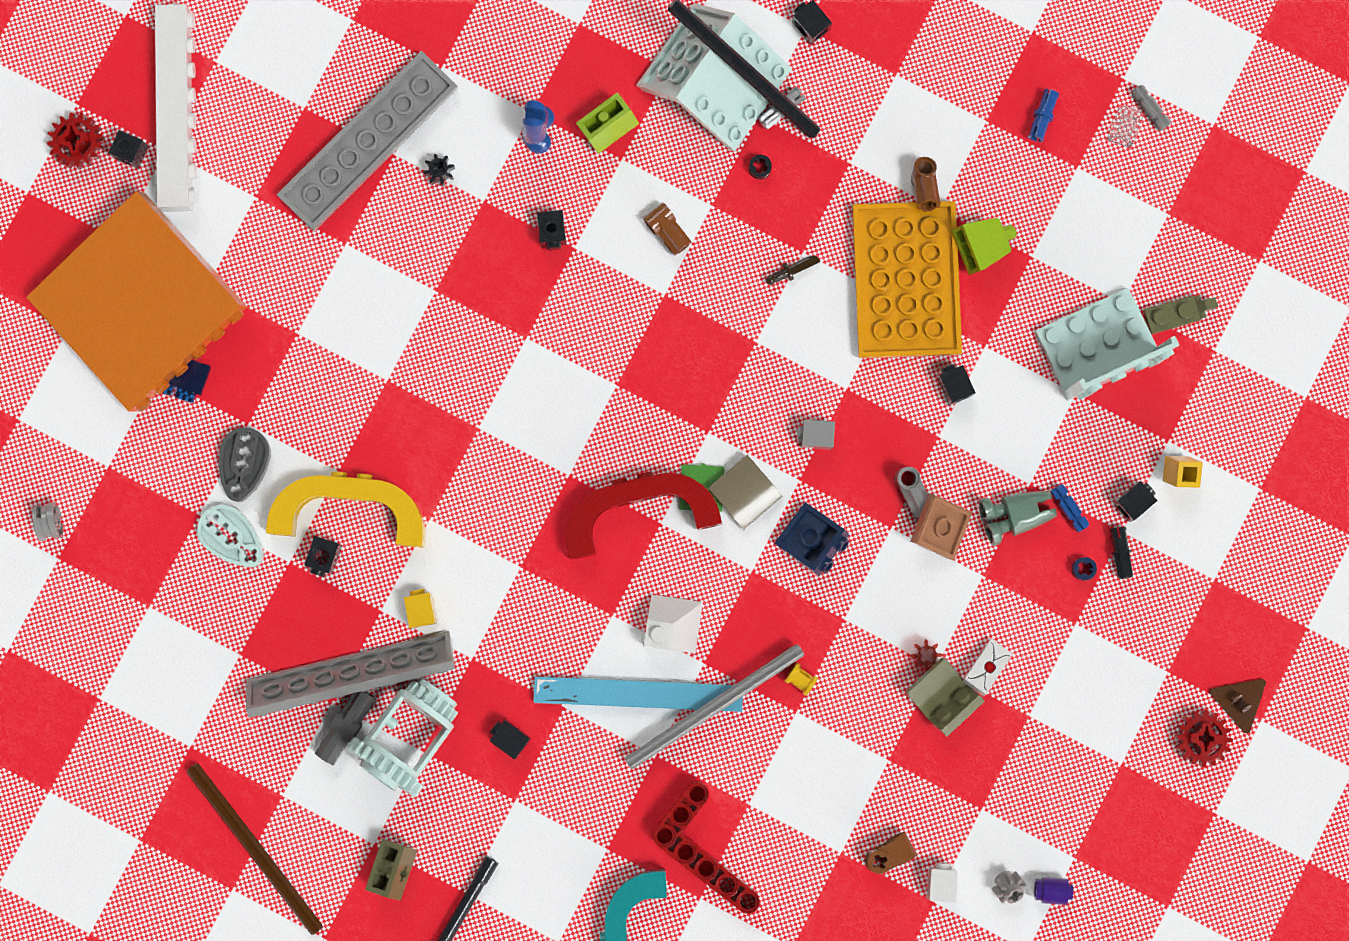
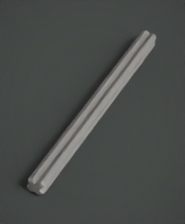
[625,644,804,769]

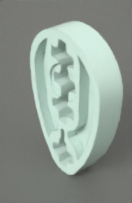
[197,505,264,568]

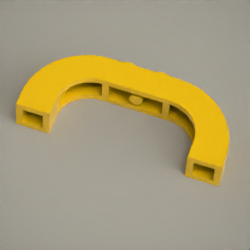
[266,472,426,548]

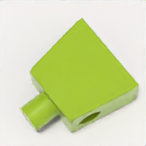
[951,218,1017,275]

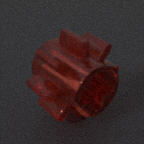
[909,639,943,672]

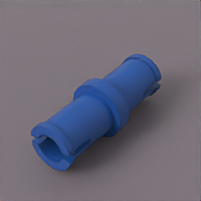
[1028,89,1059,142]

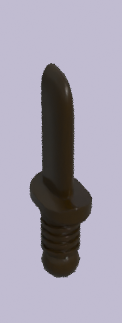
[766,256,821,285]

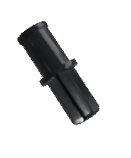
[1109,527,1133,579]

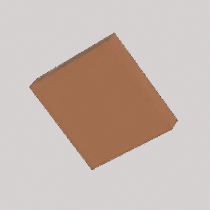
[910,494,972,561]

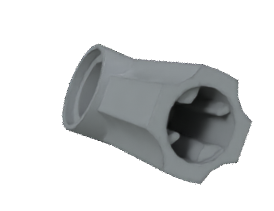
[894,467,928,518]

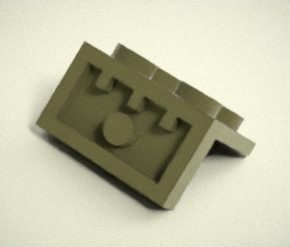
[906,657,985,737]

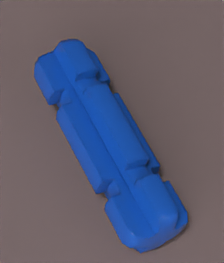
[1051,484,1089,532]

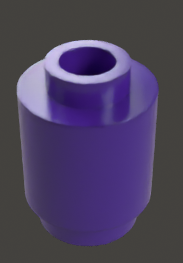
[1034,877,1074,905]

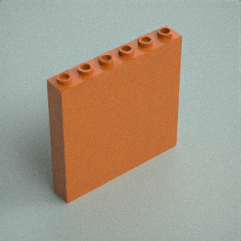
[26,191,247,412]

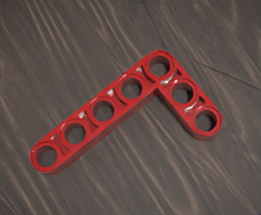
[653,781,760,914]

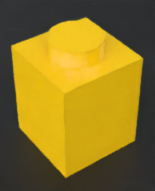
[1162,456,1203,488]
[404,589,438,629]

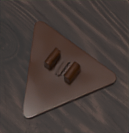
[1209,679,1266,733]

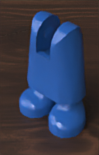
[522,100,555,154]

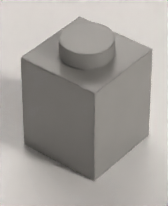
[797,419,835,450]

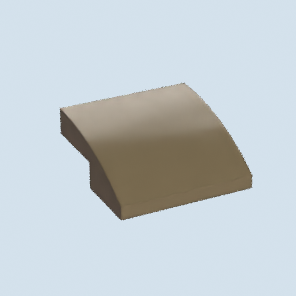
[708,454,783,530]

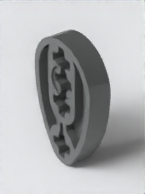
[219,427,271,502]

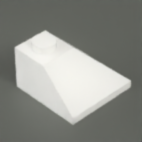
[644,595,703,653]

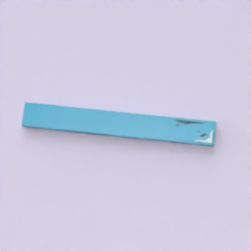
[534,677,743,712]

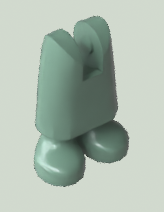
[978,491,1057,546]

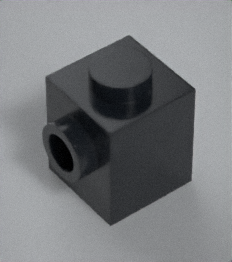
[537,210,567,251]

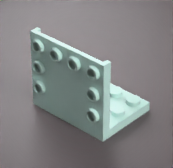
[636,3,792,151]
[1035,288,1179,401]

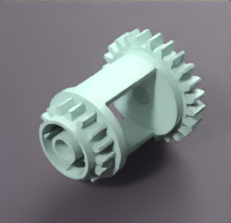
[346,679,458,797]

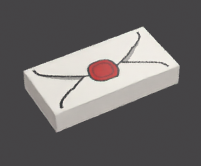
[963,639,1012,697]

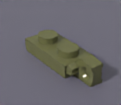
[1143,295,1218,335]

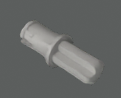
[759,87,806,129]

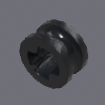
[749,154,772,180]

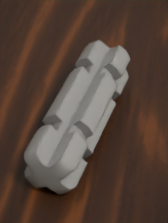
[1132,85,1171,131]

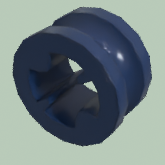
[1072,557,1097,581]

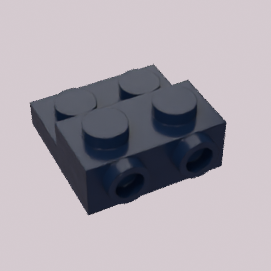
[775,502,850,576]

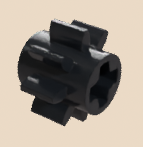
[423,154,456,187]

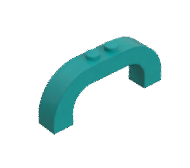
[600,869,667,941]

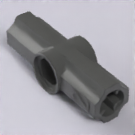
[314,692,377,766]

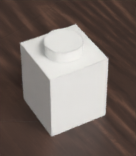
[927,863,958,903]

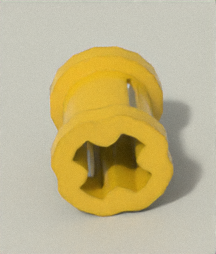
[784,662,818,696]

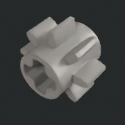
[992,871,1027,904]

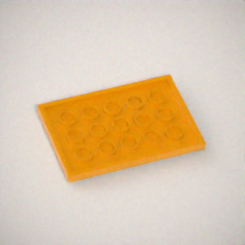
[852,201,962,359]

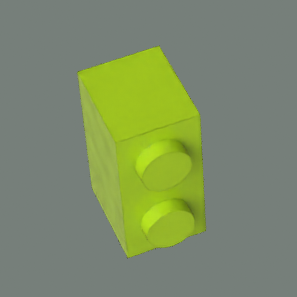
[576,92,639,154]

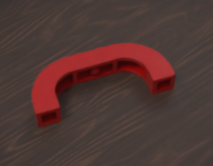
[566,471,723,560]

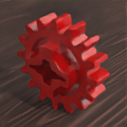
[46,112,105,169]
[1174,710,1233,767]

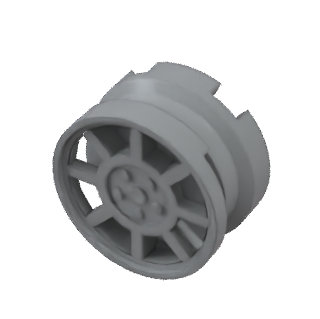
[32,502,63,541]

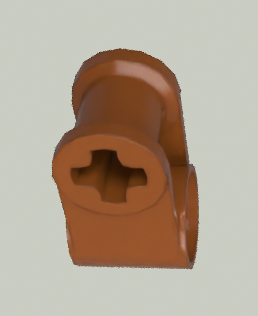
[865,831,917,874]

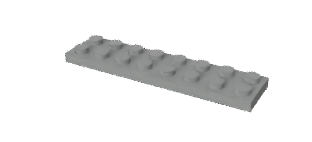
[277,51,458,232]
[246,631,455,718]

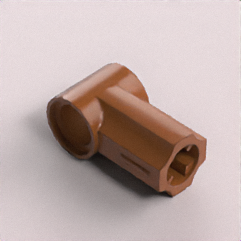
[911,157,940,212]
[643,202,692,256]

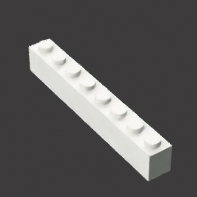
[155,4,197,212]

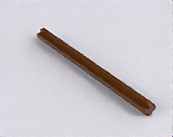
[186,764,323,935]

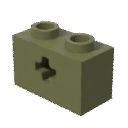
[365,839,418,901]

